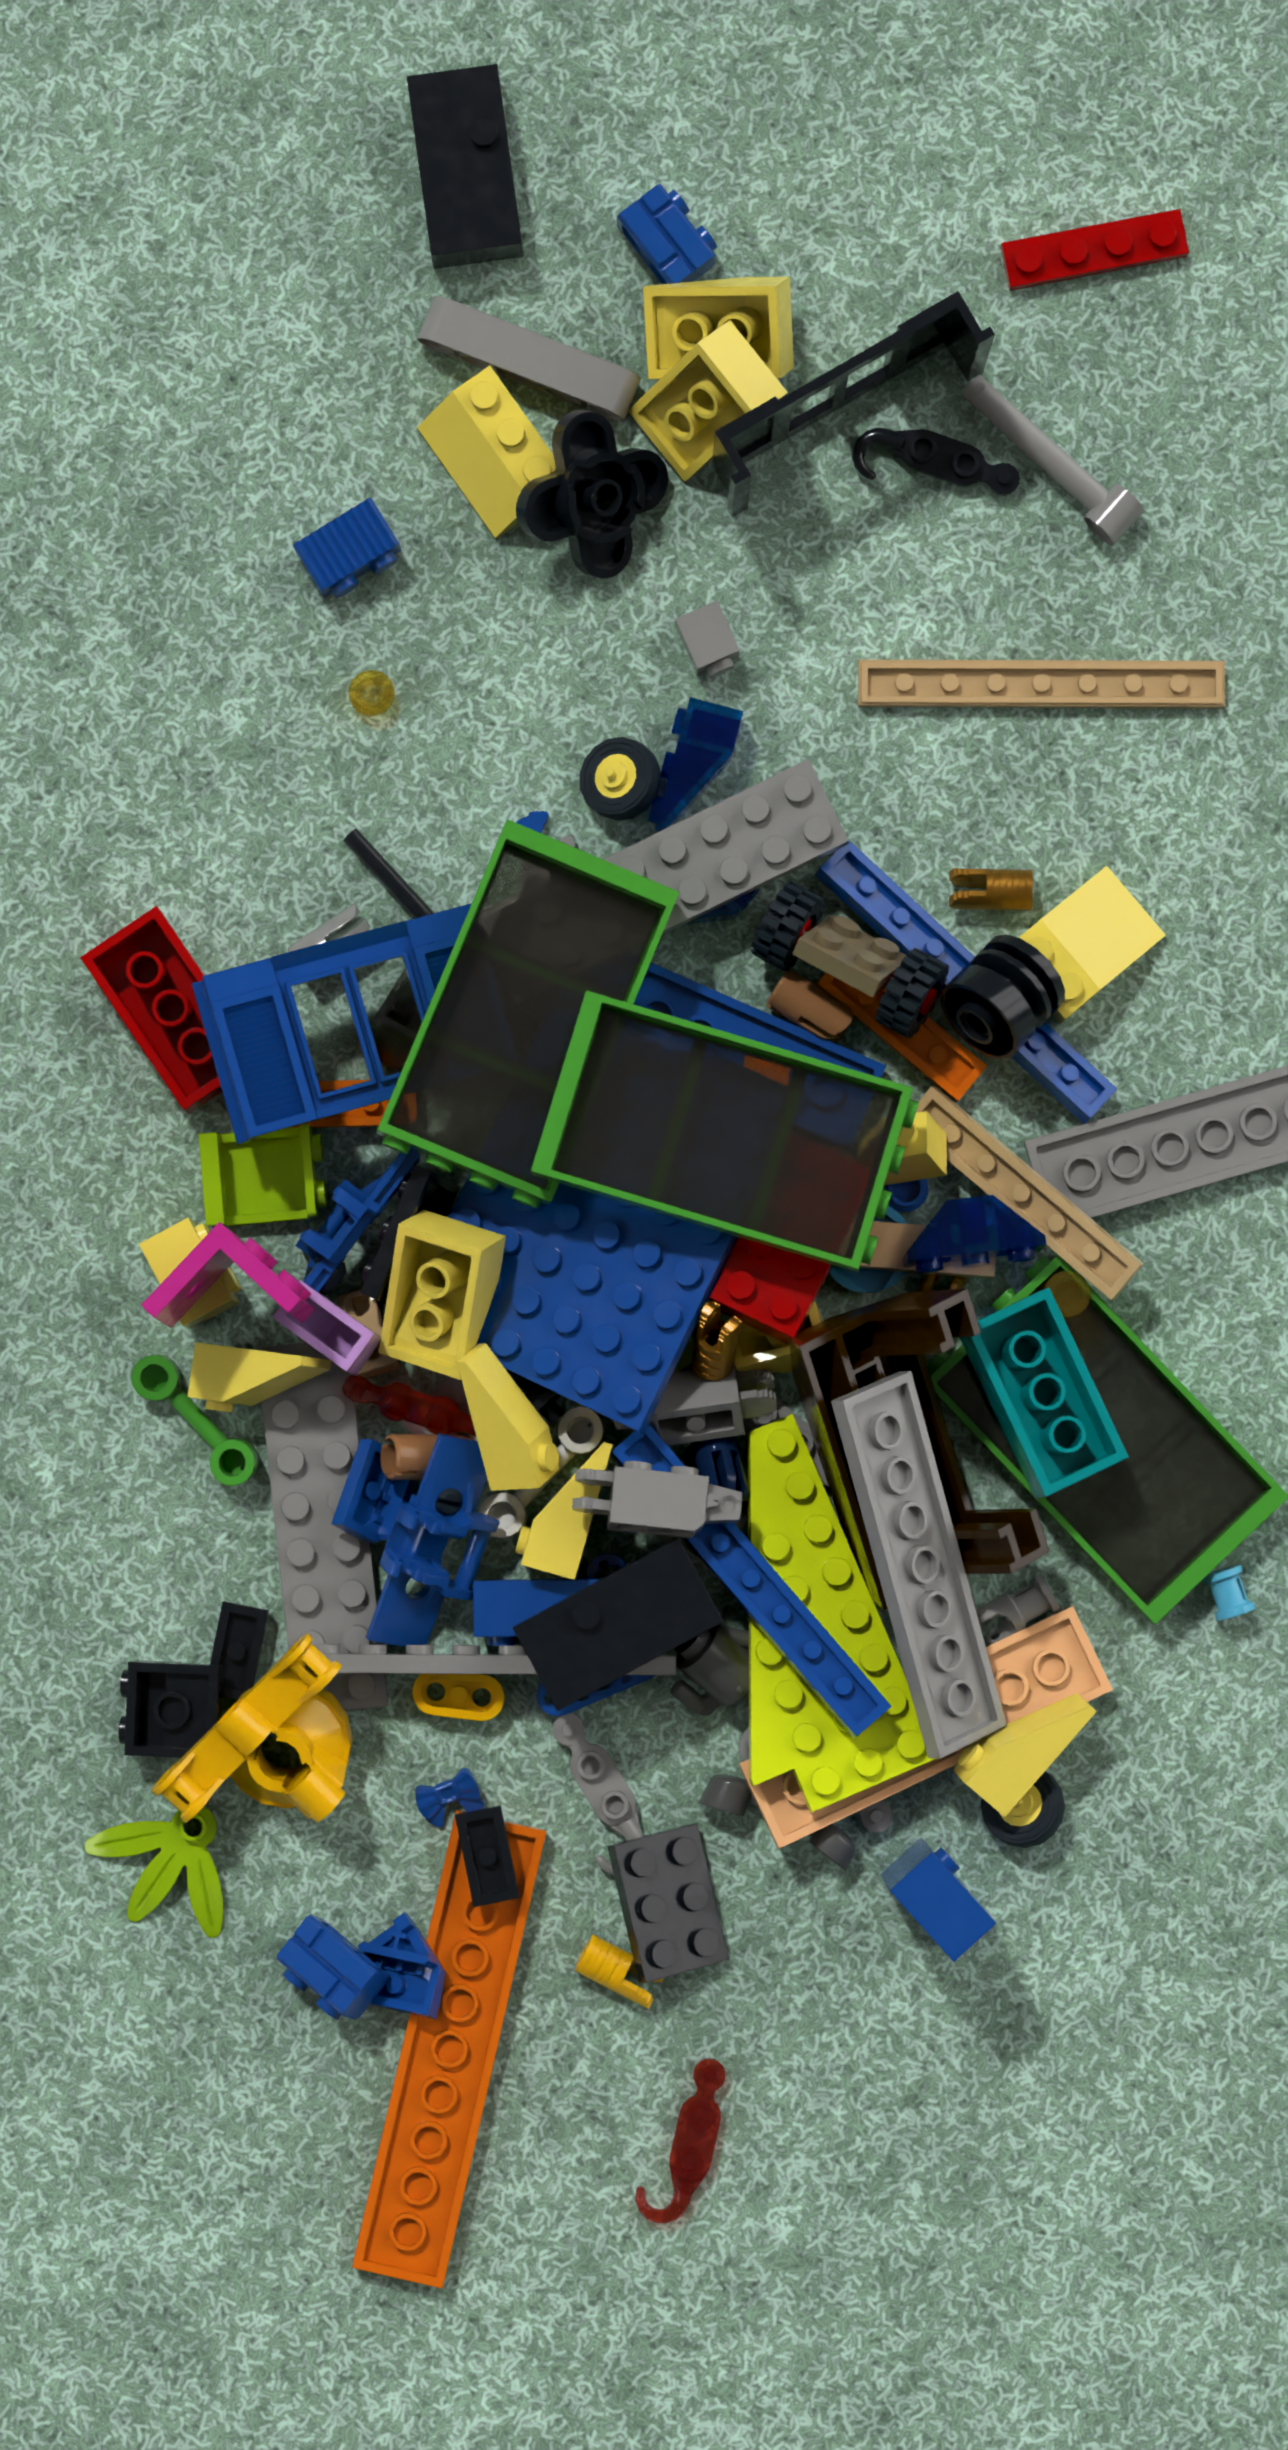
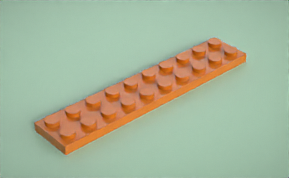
[352,1810,547,2289]

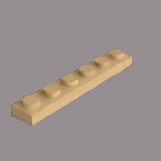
[916,1086,1144,1300]

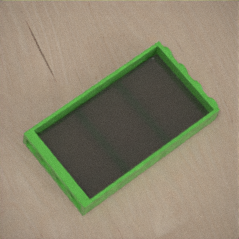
[376,819,680,1209]
[531,990,919,1273]
[927,1255,1288,1624]

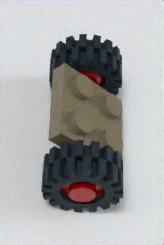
[751,881,949,1039]

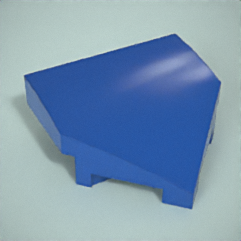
[331,1439,419,1543]
[358,1912,446,2019]

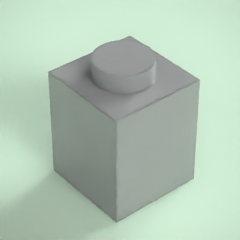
[675,600,740,678]

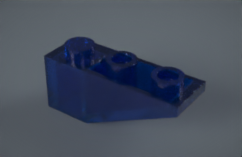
[648,697,743,834]

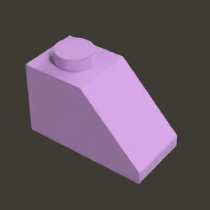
[272,1279,381,1376]

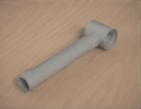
[961,374,1145,546]

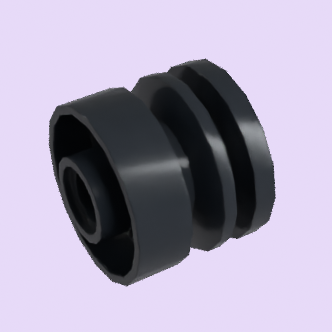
[940,934,1065,1060]

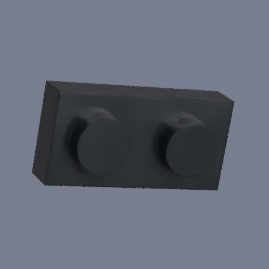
[210,1601,269,1699]
[455,1805,520,1907]

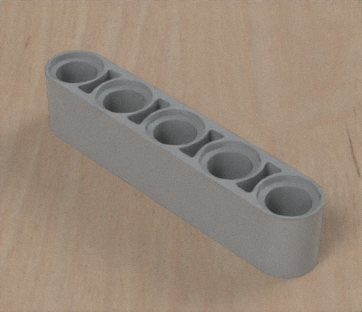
[417,296,641,422]

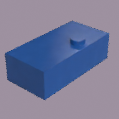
[880,1838,997,1962]

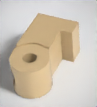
[336,1289,402,1381]

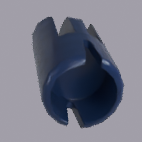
[691,1436,750,1503]

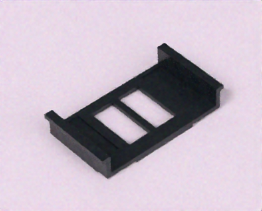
[713,291,995,517]

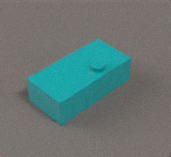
[959,1287,1129,1498]

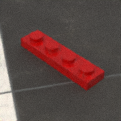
[1000,209,1189,291]

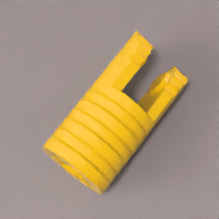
[574,1934,663,2009]

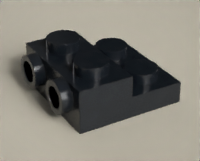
[118,1660,223,1758]

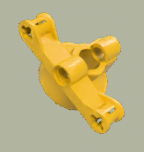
[151,1633,353,1823]

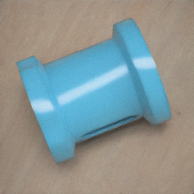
[1203,1564,1256,1621]

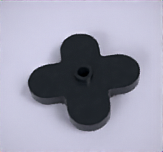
[516,410,668,579]

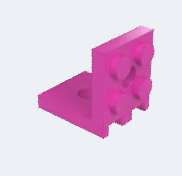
[141,1222,315,1328]

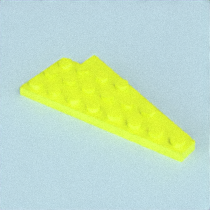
[748,1414,936,1813]

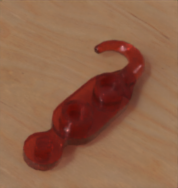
[342,1375,476,1436]
[635,2058,725,2224]

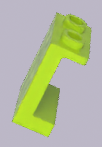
[198,1124,328,1228]

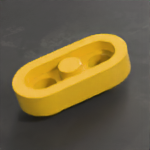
[412,1674,505,1721]

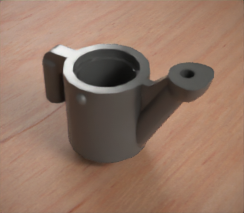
[671,1624,749,1716]

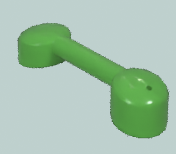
[131,1354,259,1486]

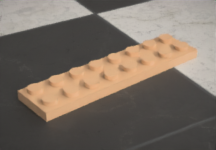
[738,1606,1113,1849]

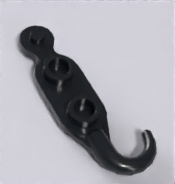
[852,428,1020,496]

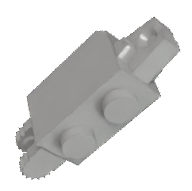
[613,1363,778,1446]
[572,1461,742,1539]

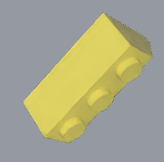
[417,365,556,539]

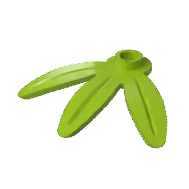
[84,1807,223,1938]

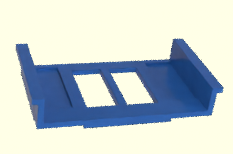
[191,903,522,1145]

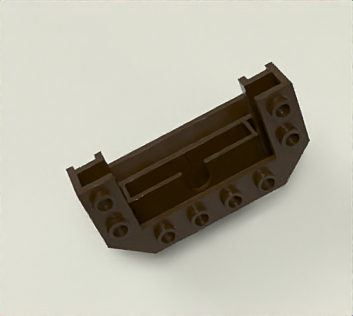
[789,1288,1050,1610]

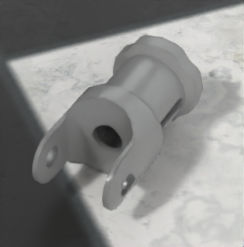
[976,1574,1060,1645]

